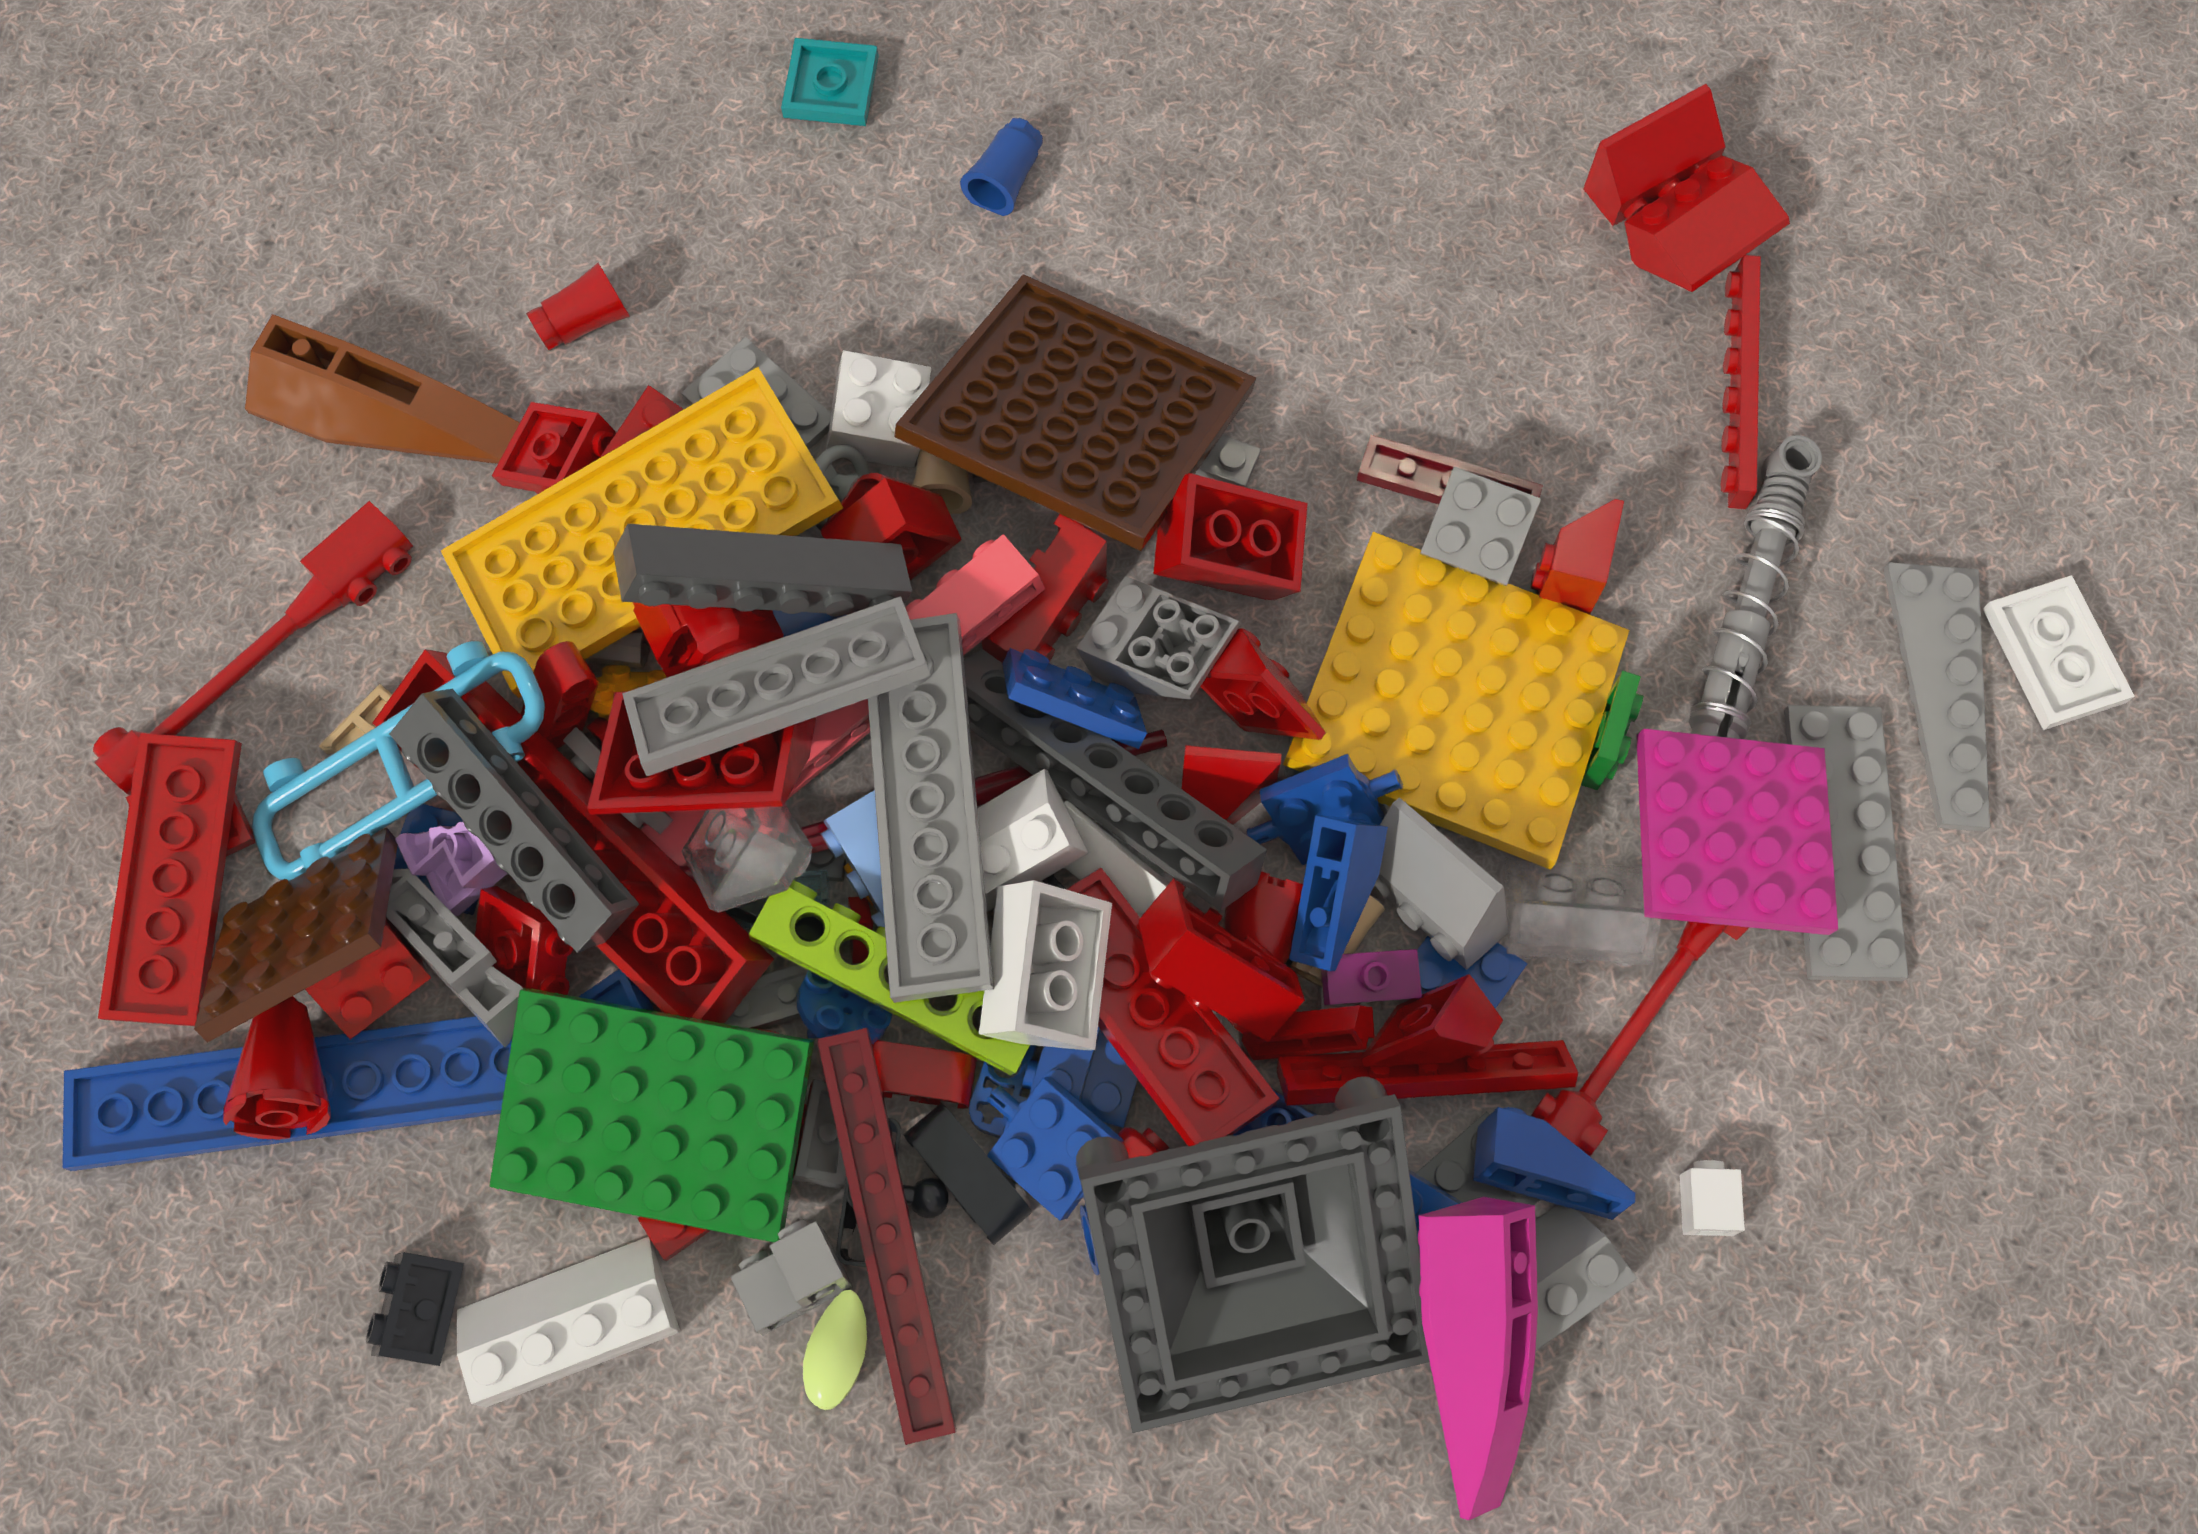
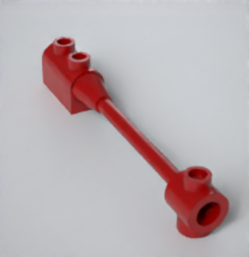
[93,501,413,795]
[1530,921,1749,1156]

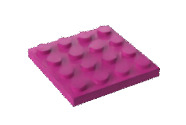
[1636,728,1838,935]

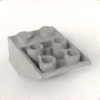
[1076,576,1241,700]

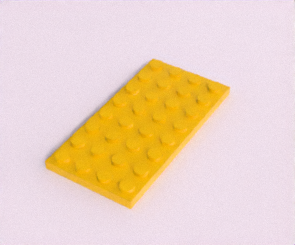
[441,367,843,698]

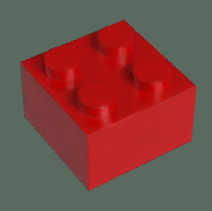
[305,919,431,1040]

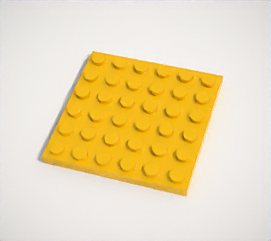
[1283,532,1630,870]

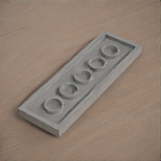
[622,596,931,776]
[1784,705,1908,981]

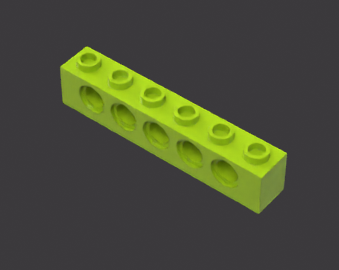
[749,880,1030,1076]

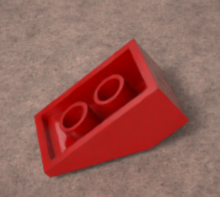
[1200,628,1326,740]

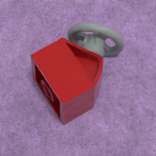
[815,444,962,580]

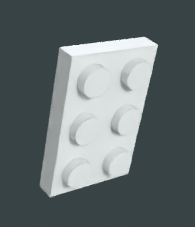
[1983,575,2135,730]

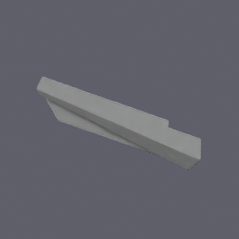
[386,869,523,1047]

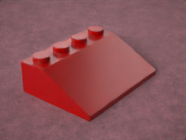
[587,692,816,815]

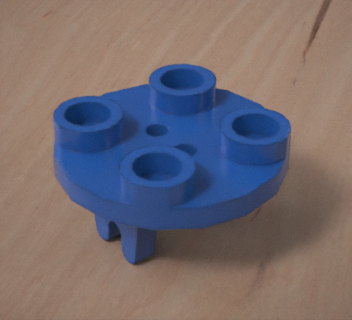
[797,970,892,1044]

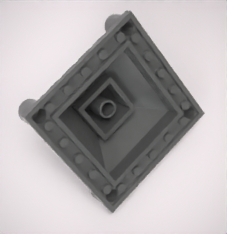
[1076,1077,1430,1433]

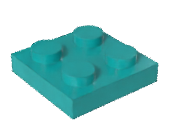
[781,38,879,126]

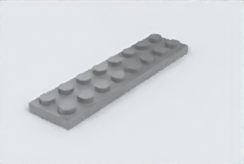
[868,613,994,1003]

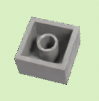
[1420,466,1541,586]

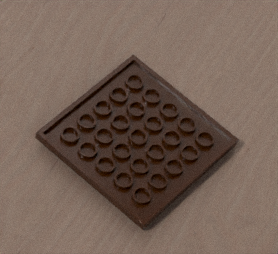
[894,274,1256,551]

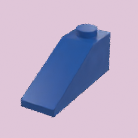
[1289,815,1388,971]
[1473,1107,1635,1220]

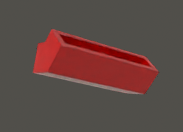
[1241,1005,1375,1060]

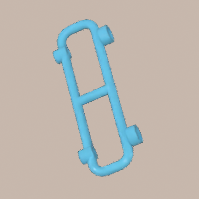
[252,641,545,881]

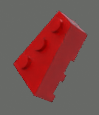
[982,514,1109,663]
[1138,878,1305,1042]

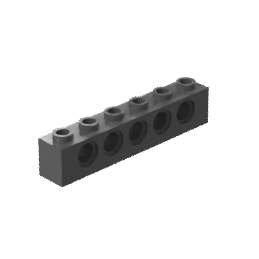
[389,689,639,953]

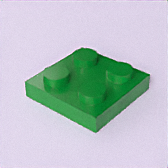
[1581,670,1644,790]

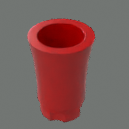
[526,262,630,351]

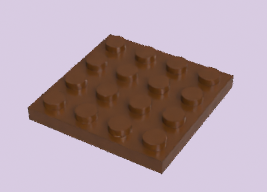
[194,827,398,1043]

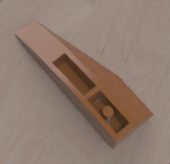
[245,314,520,464]

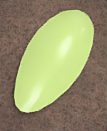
[803,1290,867,1410]

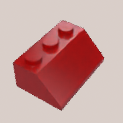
[1583,84,1726,226]
[1624,155,1790,292]
[1153,473,1308,600]

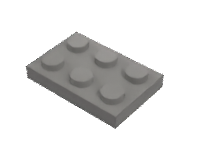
[681,337,831,450]

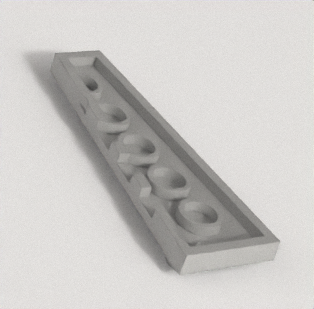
[1884,562,1990,832]

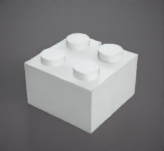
[826,350,931,468]

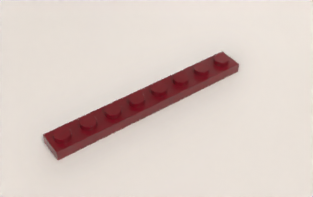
[817,1028,957,1445]

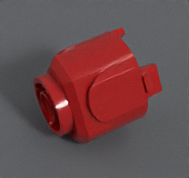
[633,602,784,678]

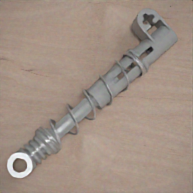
[1688,435,1822,739]

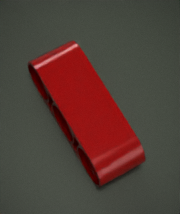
[521,641,599,749]
[872,1040,977,1109]

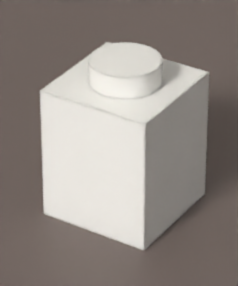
[1680,1160,1745,1236]

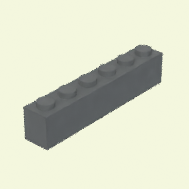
[613,524,912,616]

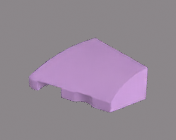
[395,822,507,916]

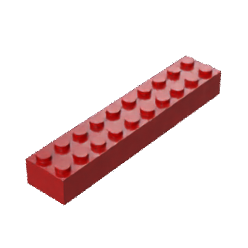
[372,649,774,1024]

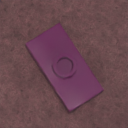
[1321,949,1422,1005]

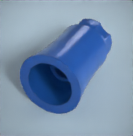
[960,118,1043,216]

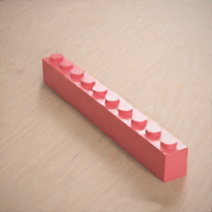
[640,534,1045,867]

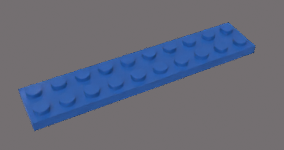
[63,1016,513,1171]

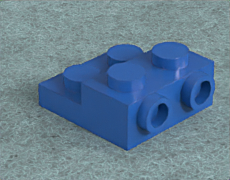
[1022,1027,1138,1128]

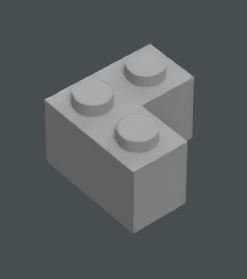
[730,1220,853,1336]

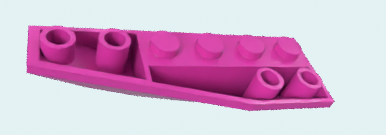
[1418,1197,1538,1520]

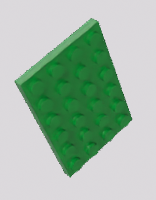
[489,988,815,1243]

